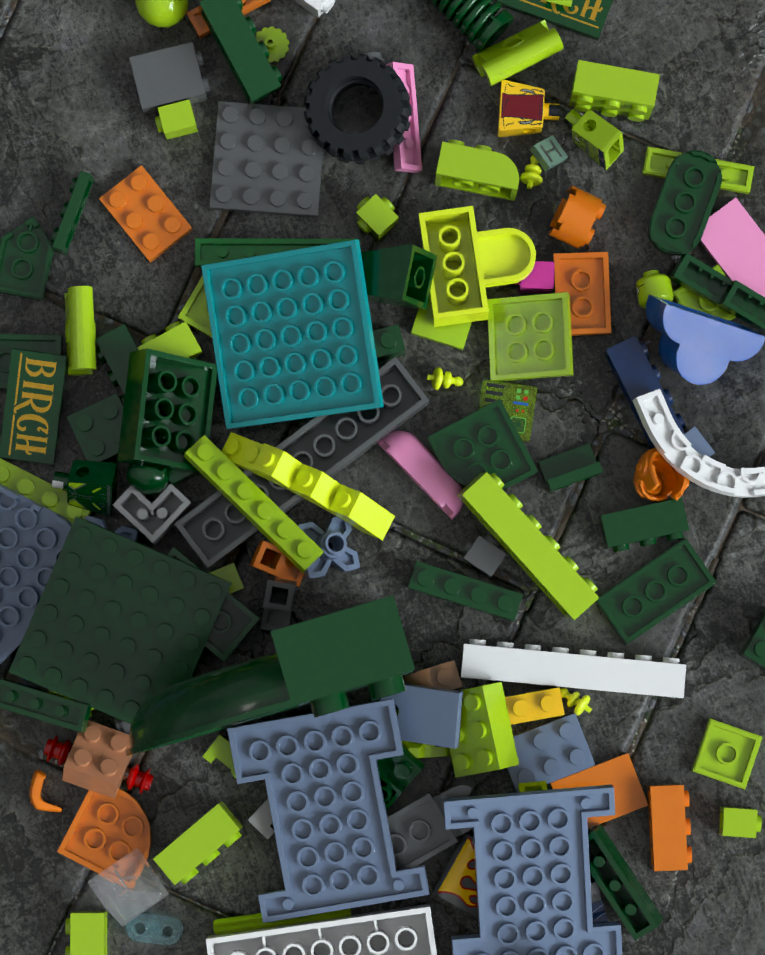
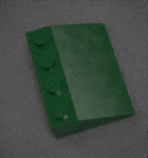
[117,348,217,473]

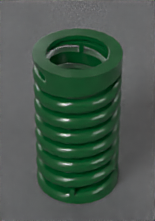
[431,0,514,52]

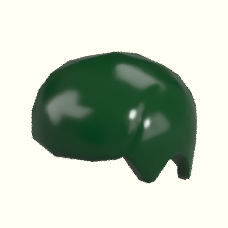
[127,464,171,494]

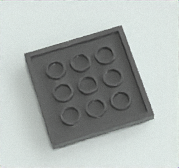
[209,101,324,218]

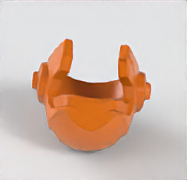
[633,447,689,503]

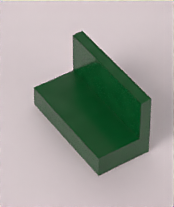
[538,443,603,493]

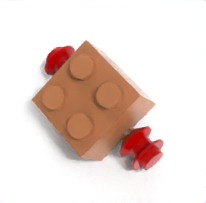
[43,720,154,799]

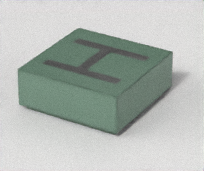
[530,135,568,172]

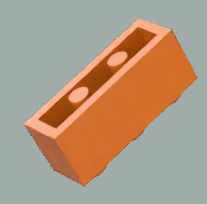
[647,784,692,871]

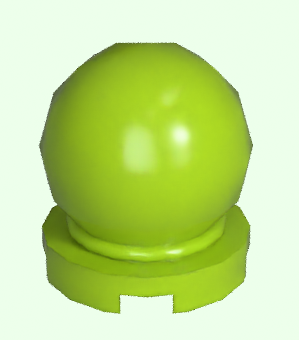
[135,0,189,28]

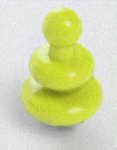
[520,155,543,189]
[427,367,463,390]
[560,688,592,716]

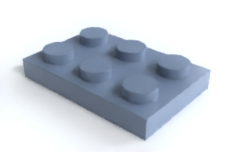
[507,713,595,792]

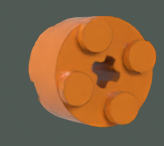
[548,185,606,249]

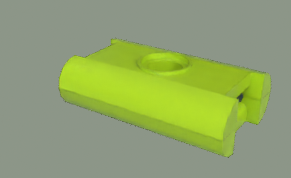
[472,19,564,86]
[65,286,96,376]

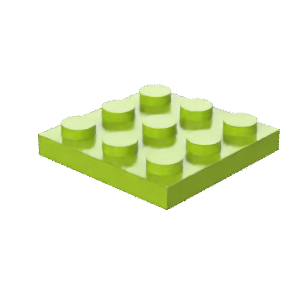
[487,292,573,382]

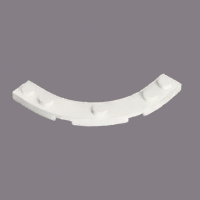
[632,389,765,498]

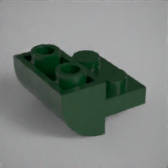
[377,745,425,810]

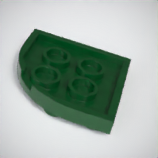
[427,399,538,489]

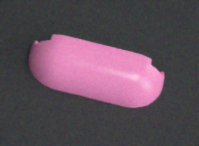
[377,430,463,520]

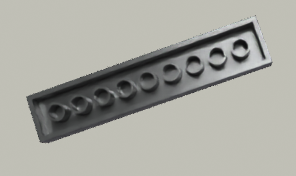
[175,357,429,570]

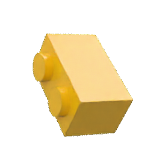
[505,687,565,725]

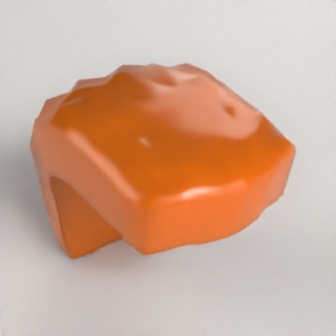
[29,769,62,812]

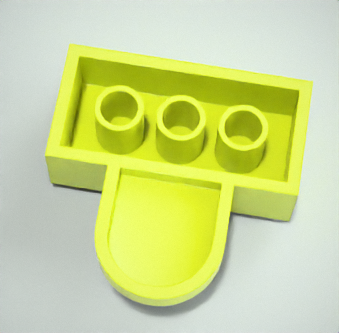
[419,206,536,327]

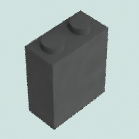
[129,42,211,116]

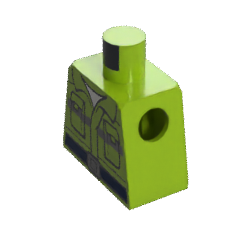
[564,109,624,170]

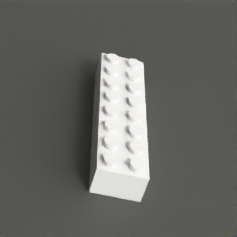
[206,904,437,955]

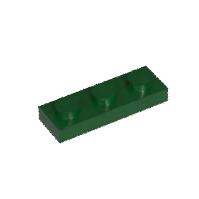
[51,171,94,255]

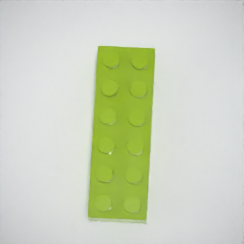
[457,472,599,620]

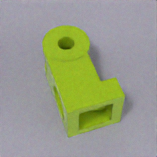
[202,734,236,778]

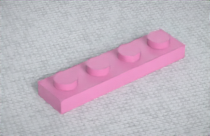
[386,62,422,173]

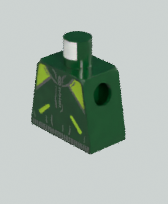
[52,460,117,516]

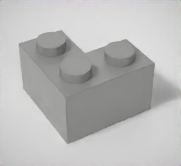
[113,484,193,545]

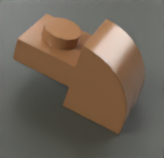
[403,660,463,690]

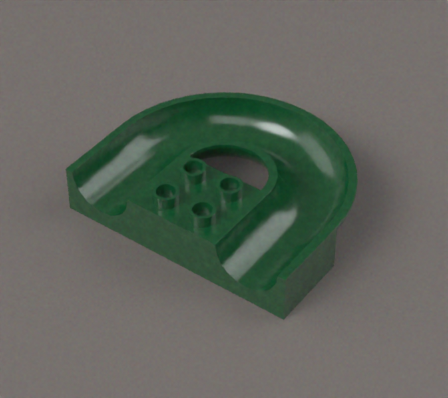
[125,595,415,756]

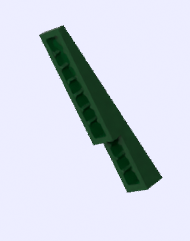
[669,253,765,333]

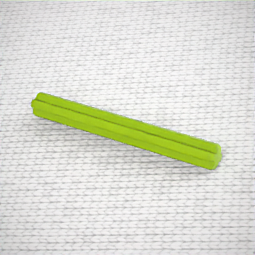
[213,908,351,935]

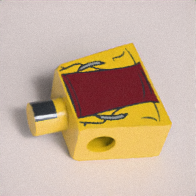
[498,80,560,137]

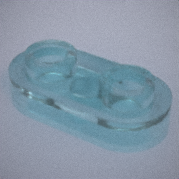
[126,913,183,945]

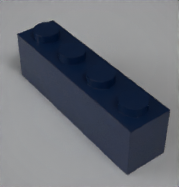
[603,335,686,449]

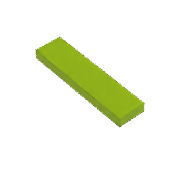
[642,146,755,194]

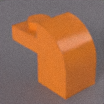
[249,540,305,587]

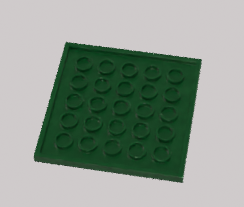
[9,516,232,724]

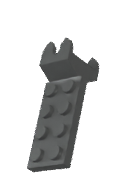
[387,779,477,870]

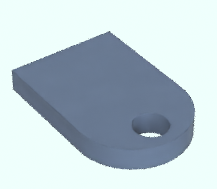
[380,683,463,749]

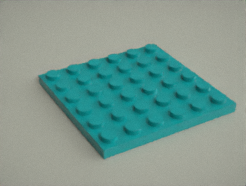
[201,240,384,429]

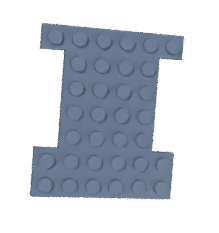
[227,698,430,923]
[443,784,622,955]

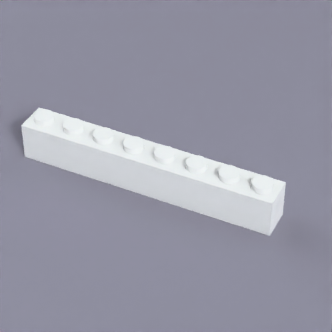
[460,639,686,698]

